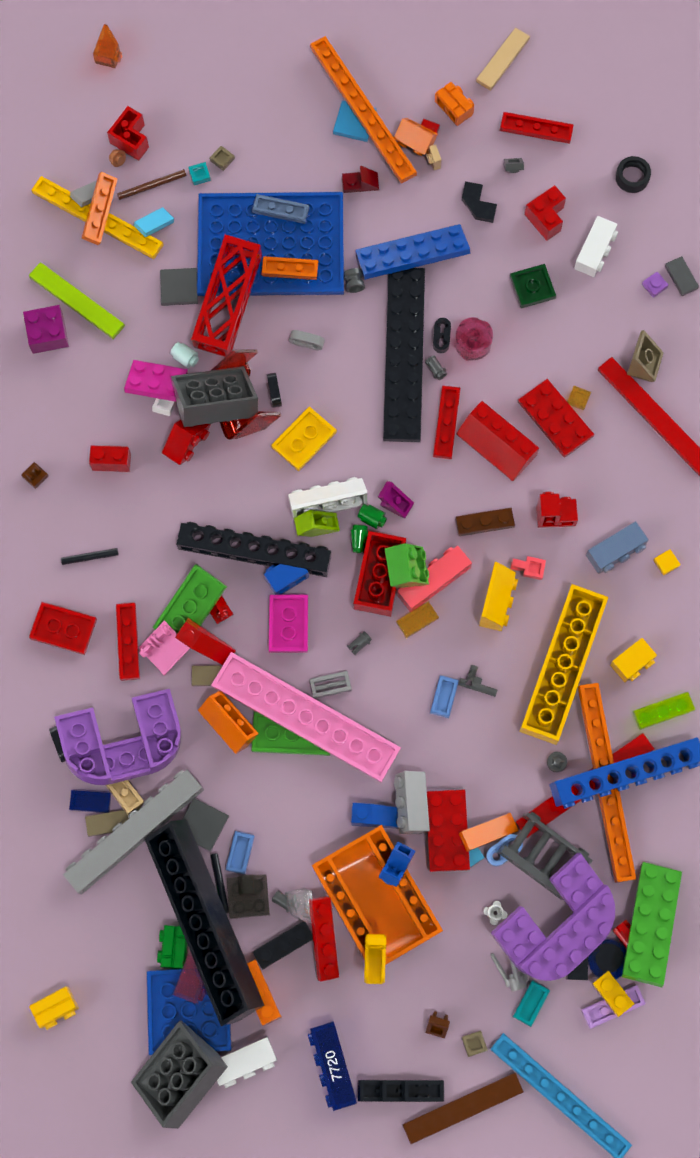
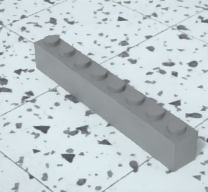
[63,770,204,894]

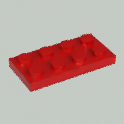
[518,378,594,458]
[427,790,470,872]

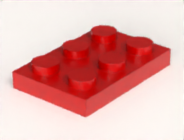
[29,602,97,655]

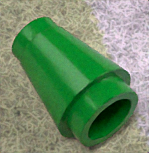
[350,525,369,553]

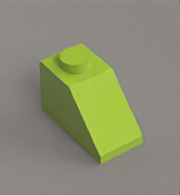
[294,510,340,537]

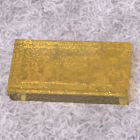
[396,601,439,639]

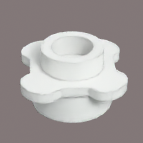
[483,901,508,925]

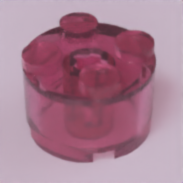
[455,317,493,361]

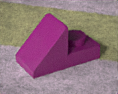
[378,481,414,518]

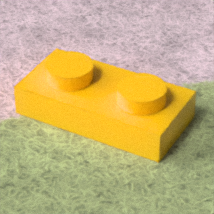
[592,971,634,1017]

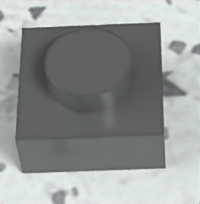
[504,158,524,173]

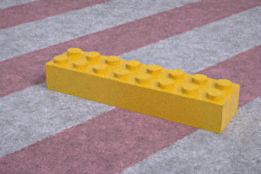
[519,584,608,745]

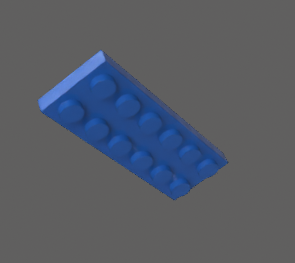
[355,224,471,280]

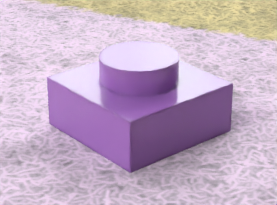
[642,272,668,298]

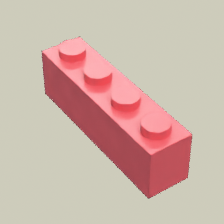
[397,546,472,613]

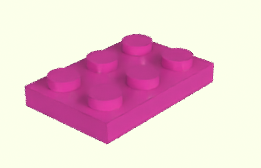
[124,360,188,402]
[269,595,308,653]

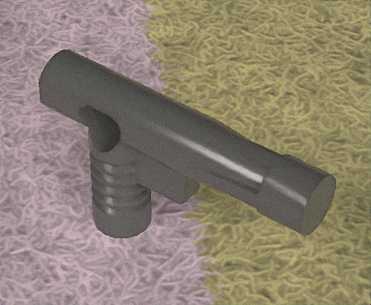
[458,665,498,697]

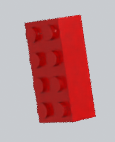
[353,531,406,617]

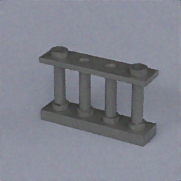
[497,812,593,900]

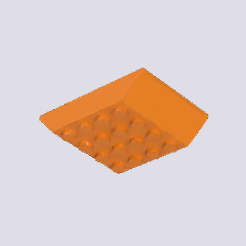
[312,825,443,965]

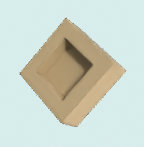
[426,144,441,170]

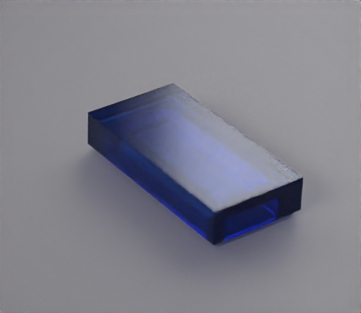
[69,790,111,813]

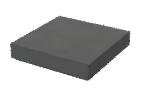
[160,268,198,306]
[182,798,229,852]

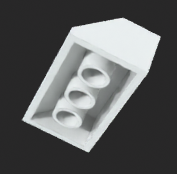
[288,477,367,521]

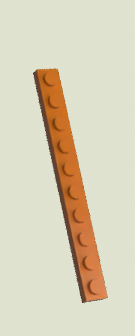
[310,36,417,184]
[578,683,636,883]

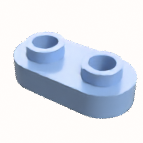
[486,834,523,867]

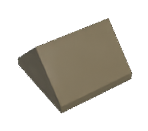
[627,330,664,382]

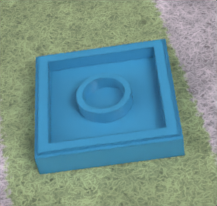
[333,100,377,142]

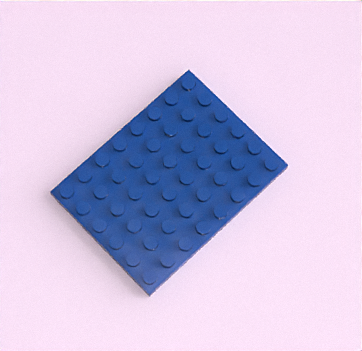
[197,192,344,296]

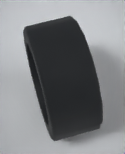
[616,156,651,193]

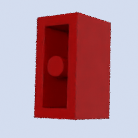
[89,446,131,472]

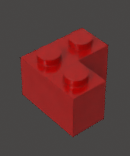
[107,106,149,161]
[524,185,566,241]
[162,420,211,465]
[536,491,578,528]

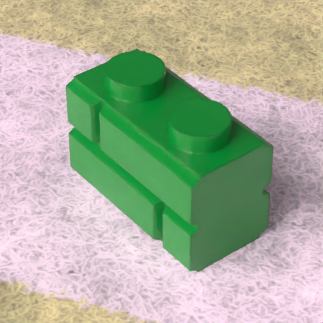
[157,925,188,969]

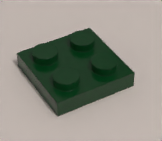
[510,264,556,309]

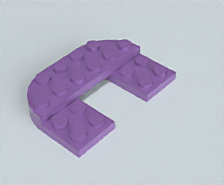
[54,689,181,785]
[491,853,615,981]

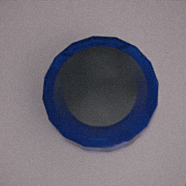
[588,939,626,979]

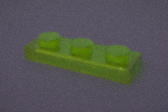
[633,692,696,730]

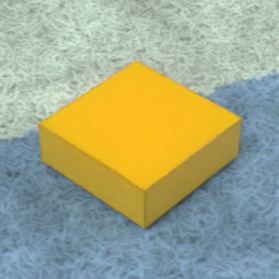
[653,549,681,576]

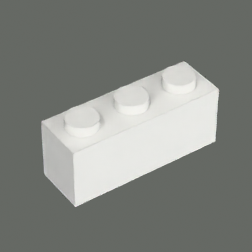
[574,216,618,277]
[217,1037,278,1088]

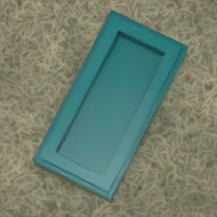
[513,980,550,1027]

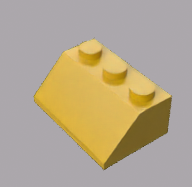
[479,562,518,631]

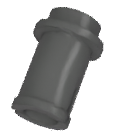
[425,356,447,380]
[347,631,372,655]
[272,890,299,913]

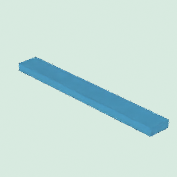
[490,1033,632,1158]

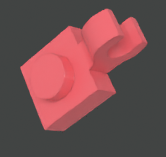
[510,556,546,580]

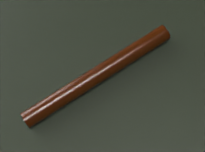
[117,169,187,200]

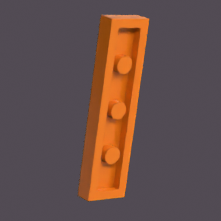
[82,171,118,245]

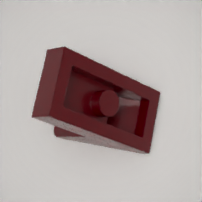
[342,166,379,193]

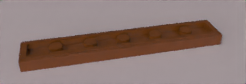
[402,1073,524,1144]

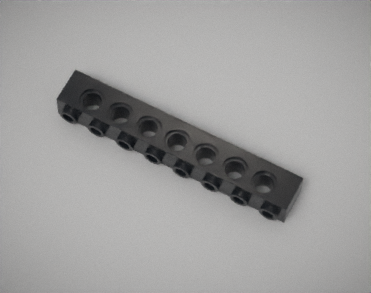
[176,522,331,577]

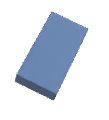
[430,675,459,718]
[225,831,255,875]

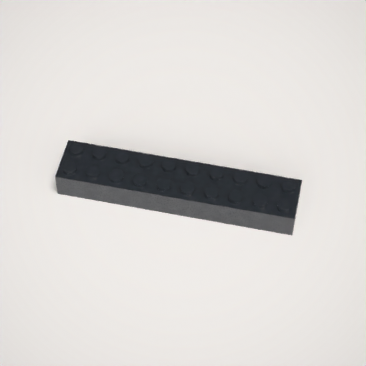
[145,819,265,1026]

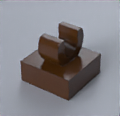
[21,462,49,489]
[425,1011,450,1039]

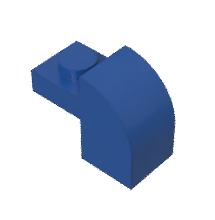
[379,842,416,887]

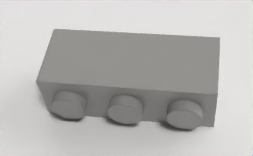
[394,771,430,834]

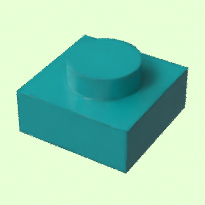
[188,162,211,186]

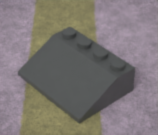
[171,366,258,427]
[131,1021,228,1129]

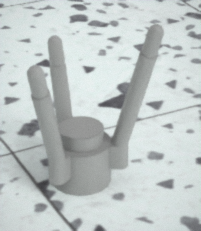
[491,953,528,991]

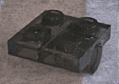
[226,874,270,919]

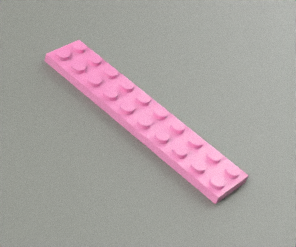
[211,652,401,783]

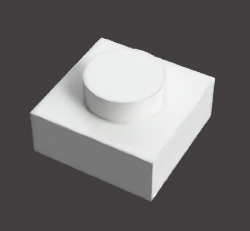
[152,398,176,416]

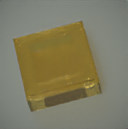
[567,386,591,410]

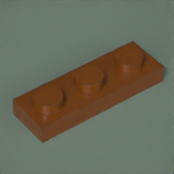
[455,507,515,536]

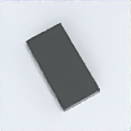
[665,256,699,296]

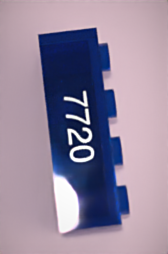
[308,1021,357,1111]

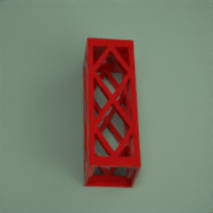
[191,234,262,358]

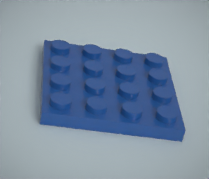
[147,968,232,1055]

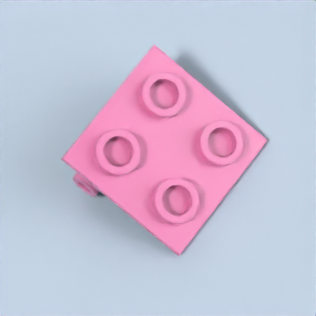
[139,621,190,675]

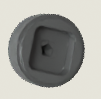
[547,752,567,772]

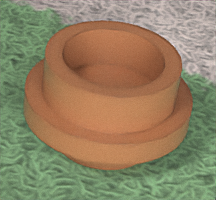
[109,149,126,167]

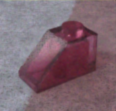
[173,956,206,1004]

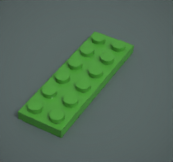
[622,862,682,988]

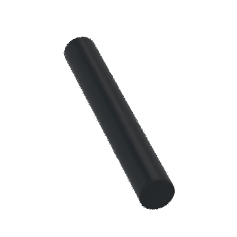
[61,548,119,565]
[210,853,230,914]

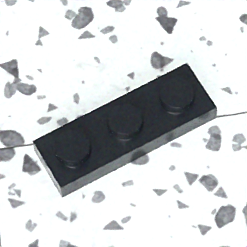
[253,920,313,970]

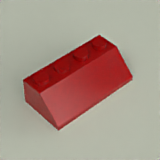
[456,401,539,481]

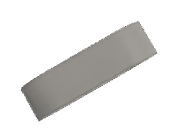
[289,330,325,350]

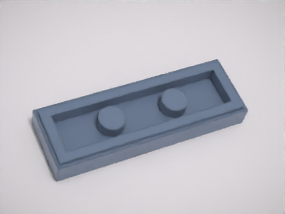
[252,194,309,224]

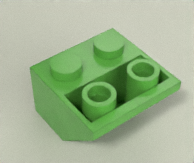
[385,543,429,588]

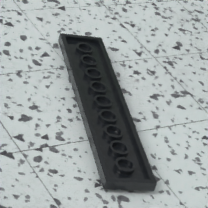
[383,268,425,442]

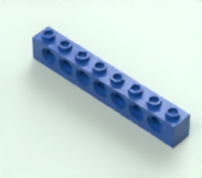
[549,737,700,809]

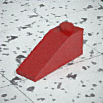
[175,618,236,665]

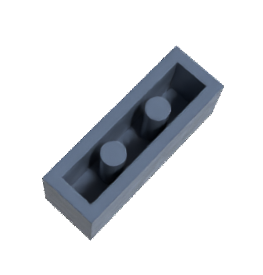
[586,521,649,574]

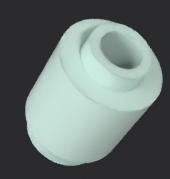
[170,342,199,368]

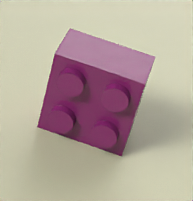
[23,305,69,354]

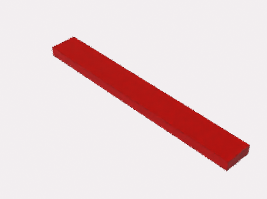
[598,357,700,476]
[515,733,655,839]

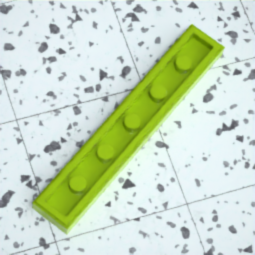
[29,262,125,340]

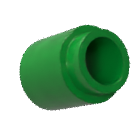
[358,504,387,529]

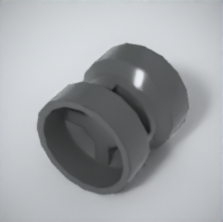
[344,268,365,293]

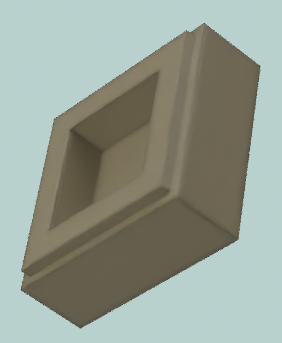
[209,146,235,171]
[461,1031,488,1057]

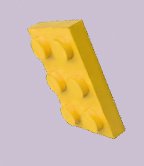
[271,406,337,471]

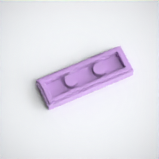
[581,985,646,1029]

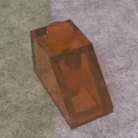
[93,24,122,68]

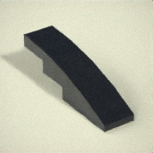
[358,1080,444,1102]

